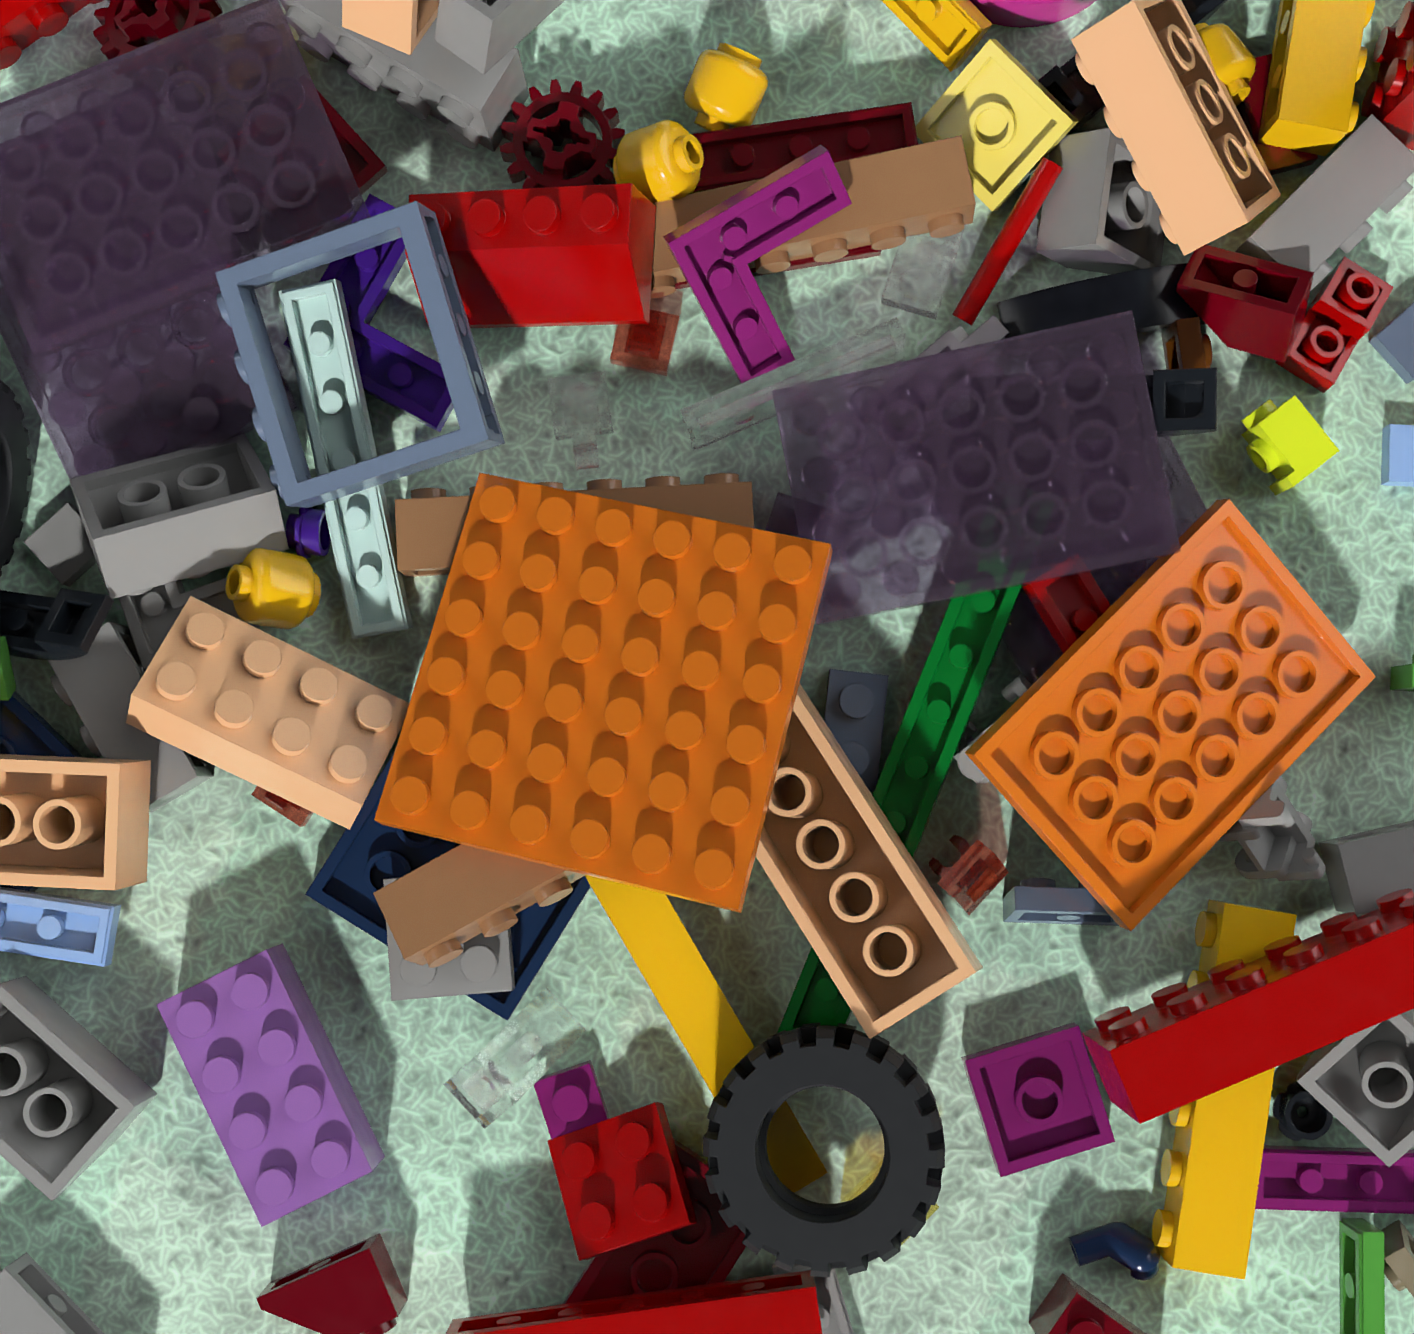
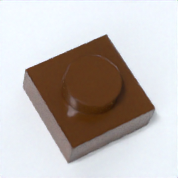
[1161,317,1212,370]

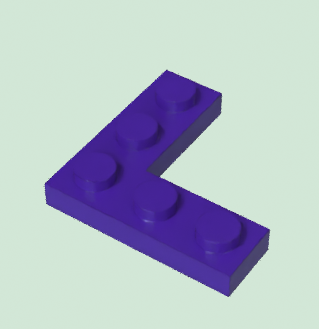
[283,193,454,432]

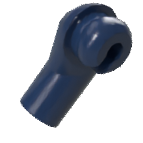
[1068,1222,1161,1281]

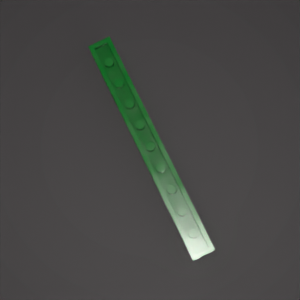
[777,479,1056,1033]

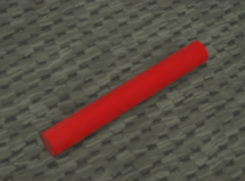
[952,157,1063,326]

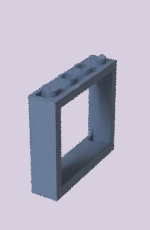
[215,201,505,508]

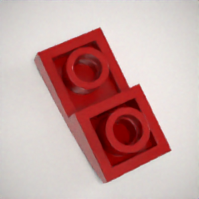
[1275,256,1394,393]

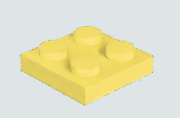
[915,39,1078,212]

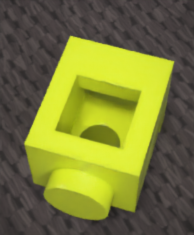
[1241,395,1340,496]

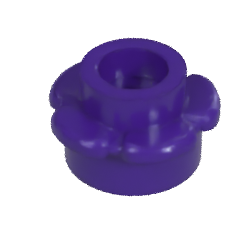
[285,507,331,559]

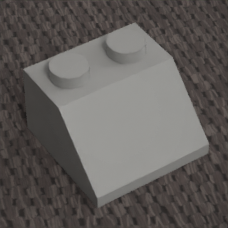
[1036,128,1165,274]
[1296,1009,1414,1167]

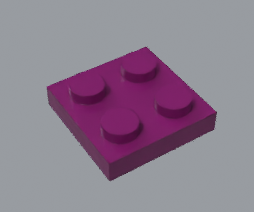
[961,1022,1115,1177]

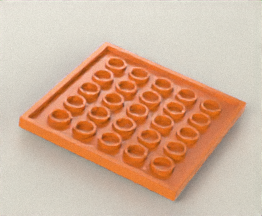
[374,473,833,913]

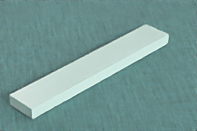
[278,279,413,640]

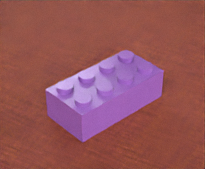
[156,943,385,1227]

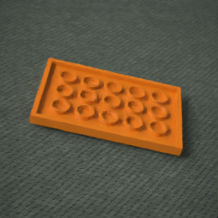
[965,499,1376,931]

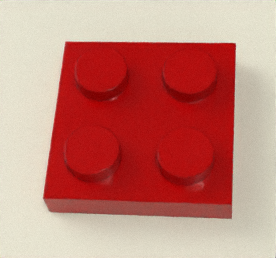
[547,1102,697,1261]

